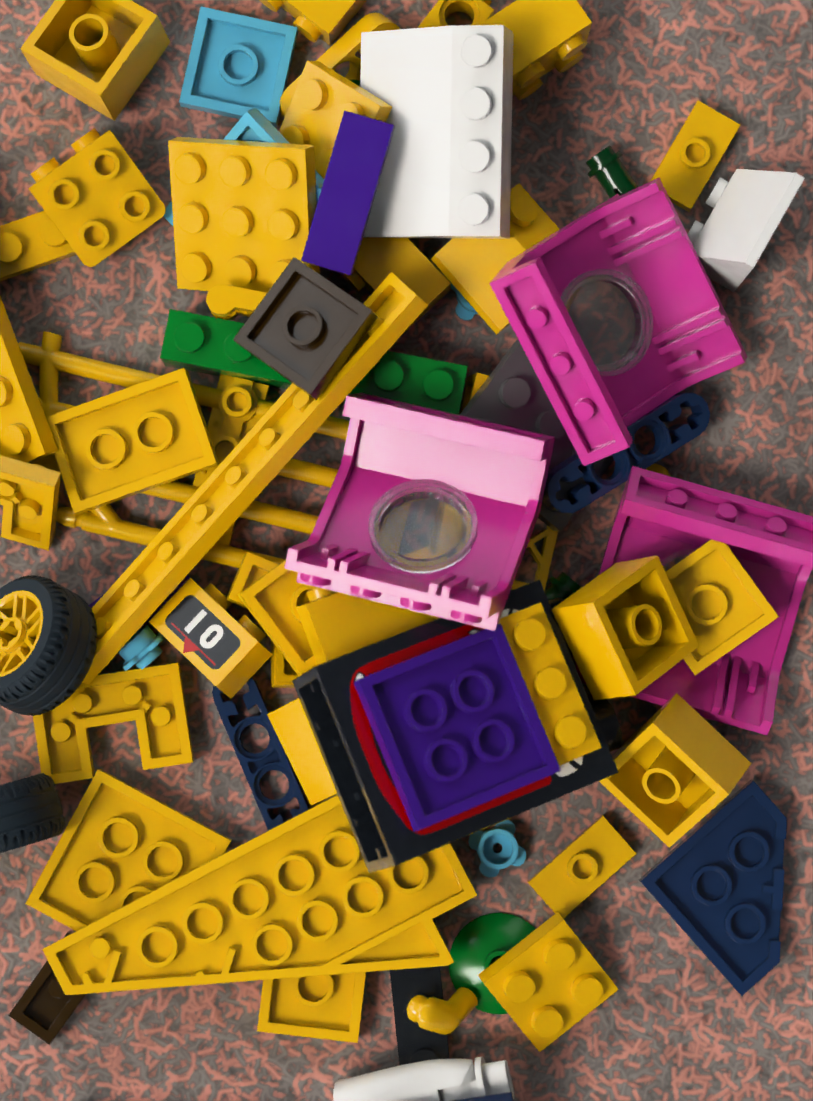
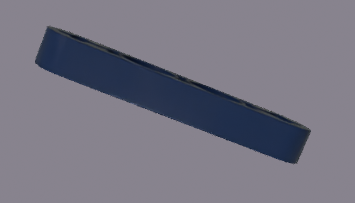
[542,393,710,513]
[212,677,310,830]

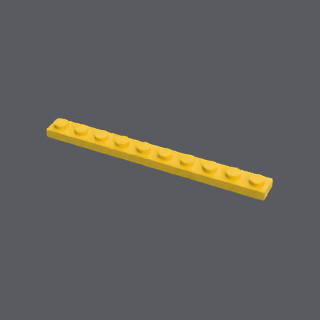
[82,272,428,685]

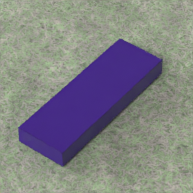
[301,110,395,276]

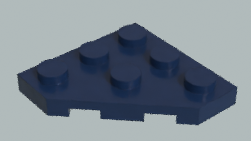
[639,780,787,996]

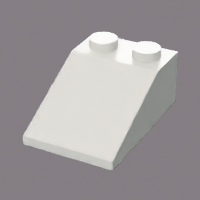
[687,169,805,292]

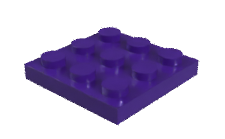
[353,623,561,832]

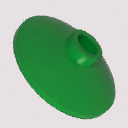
[449,913,535,1014]

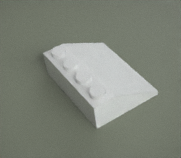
[360,25,514,239]

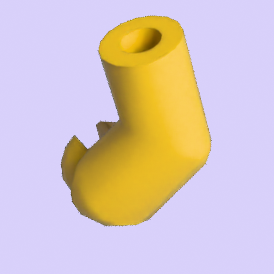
[407,987,478,1035]

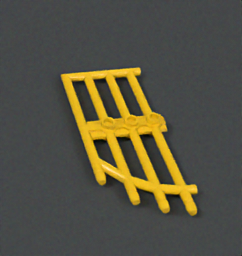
[18,331,414,569]

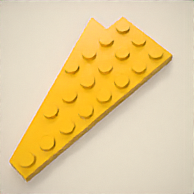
[42,794,477,995]

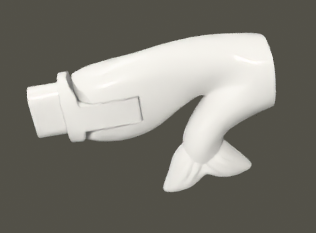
[333,1057,514,1101]

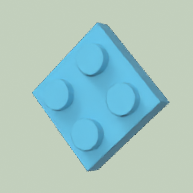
[179,6,298,127]

